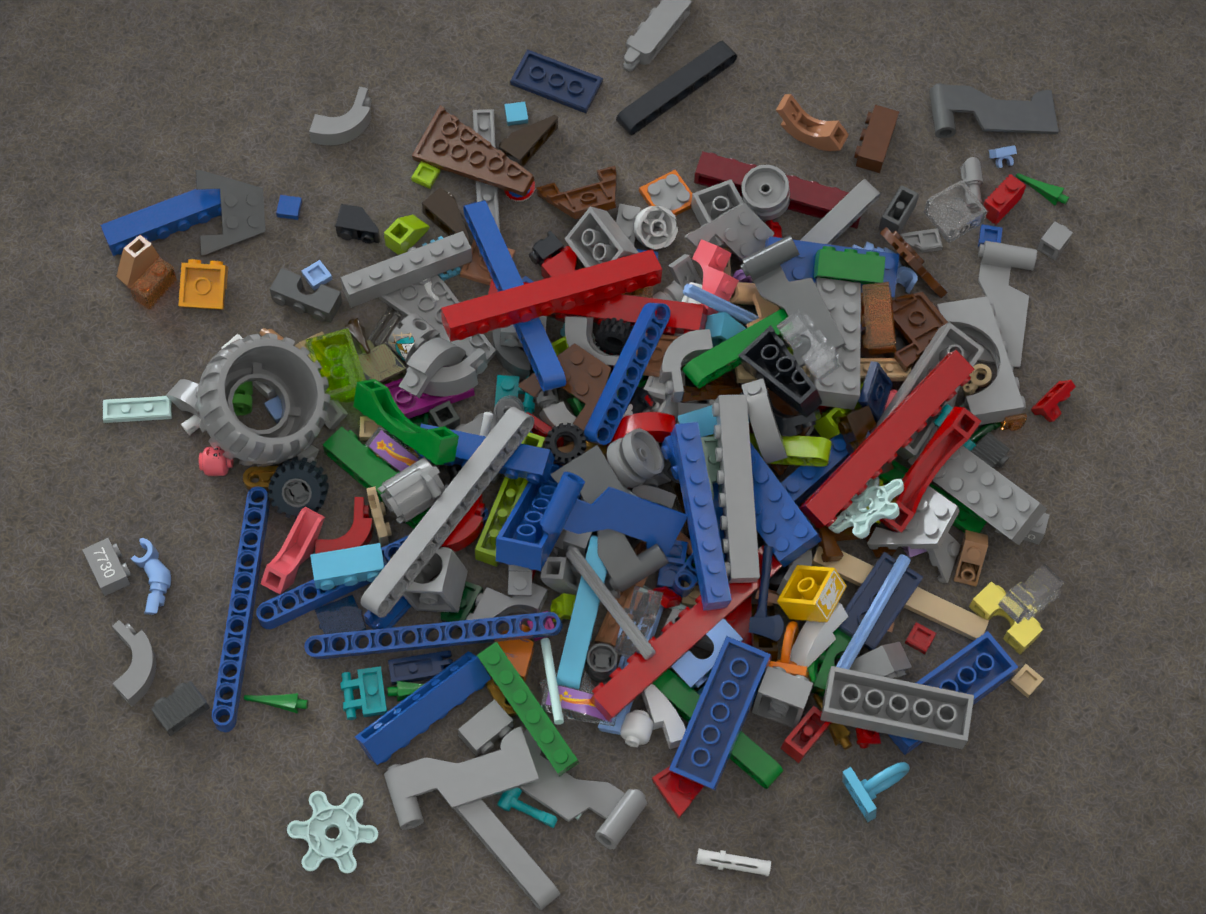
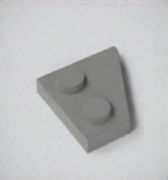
[926,533,960,583]

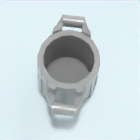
[377,457,448,524]

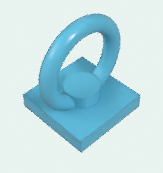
[842,762,910,822]

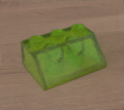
[305,328,366,403]

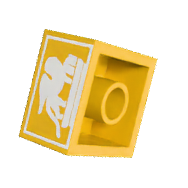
[777,565,847,623]

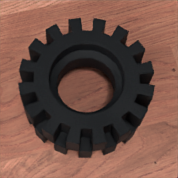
[595,318,634,356]
[545,423,586,465]

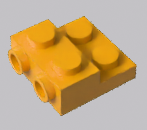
[178,259,228,310]

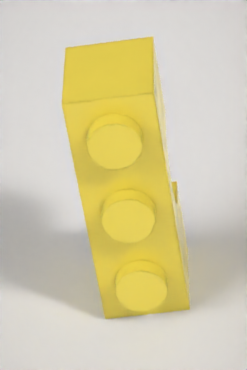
[969,581,1043,654]

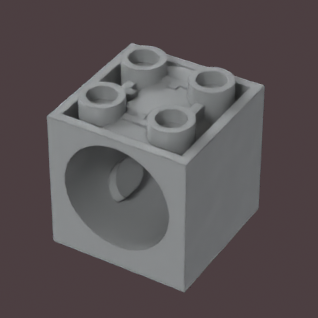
[403,547,468,612]

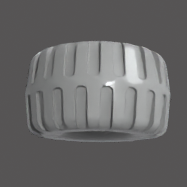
[195,333,330,467]

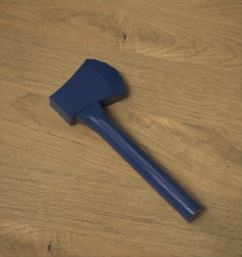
[749,546,785,642]

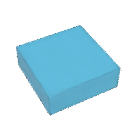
[504,102,528,126]

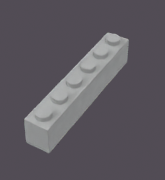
[341,231,472,307]

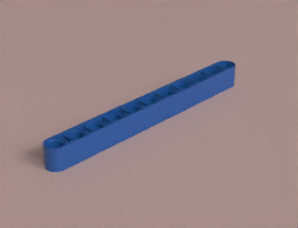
[463,200,566,392]
[212,486,270,732]
[256,507,489,629]
[304,612,563,659]

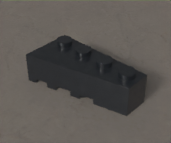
[738,325,822,418]

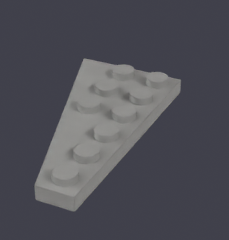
[379,275,496,364]

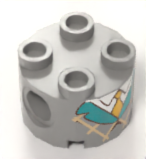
[388,313,441,363]

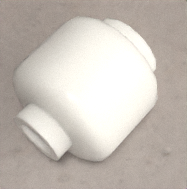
[620,710,654,747]

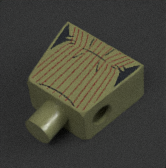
[357,340,406,385]

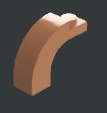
[776,94,849,151]

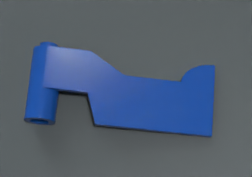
[540,472,688,557]

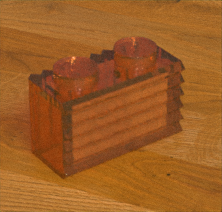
[130,257,177,310]

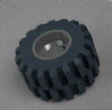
[268,457,329,520]

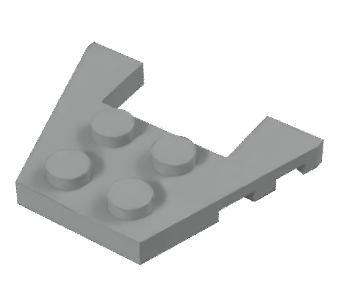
[685,203,774,282]
[867,486,960,549]

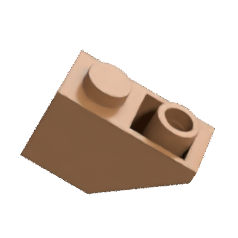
[116,235,163,289]
[954,530,988,587]

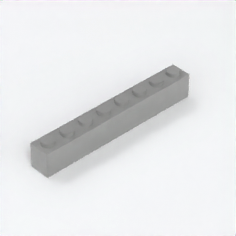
[712,395,760,583]

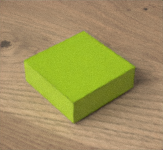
[411,161,440,189]

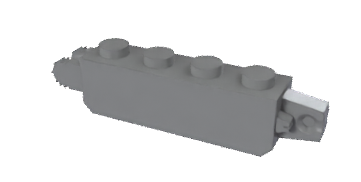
[623,0,691,72]

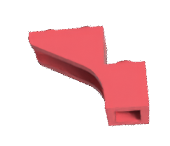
[692,239,739,315]
[261,507,325,594]

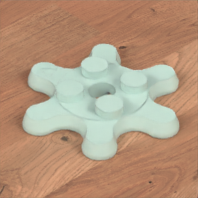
[828,477,904,539]
[287,791,378,874]

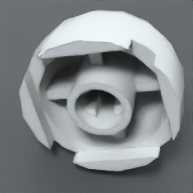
[634,206,678,249]

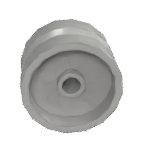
[742,165,790,220]
[607,428,664,488]

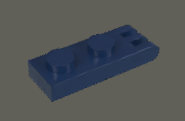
[388,651,453,685]

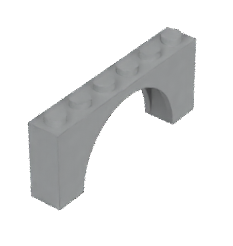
[936,296,1026,425]

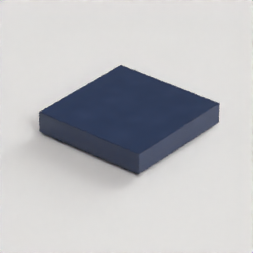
[858,361,893,422]

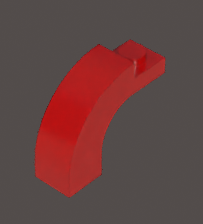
[607,412,676,447]
[440,494,485,552]
[315,497,374,554]

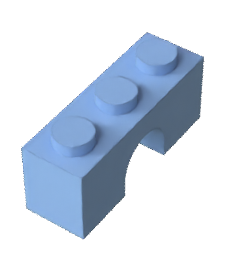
[671,618,744,688]

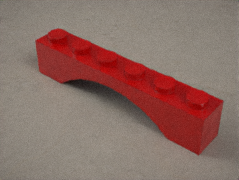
[879,407,981,533]

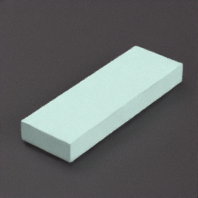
[103,396,172,423]

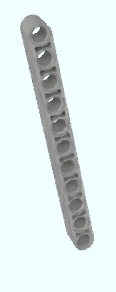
[361,407,534,618]

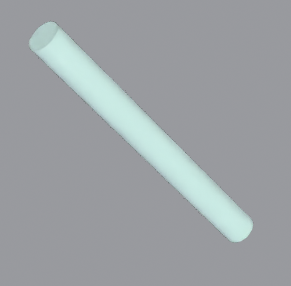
[540,638,564,725]

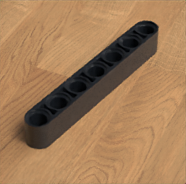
[616,41,738,135]

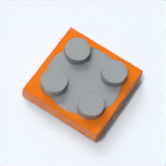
[639,170,692,216]

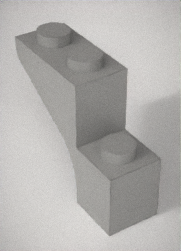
[466,583,548,637]

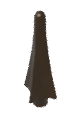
[345,318,370,354]

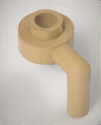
[963,364,992,397]

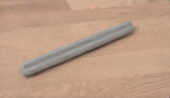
[566,547,655,660]

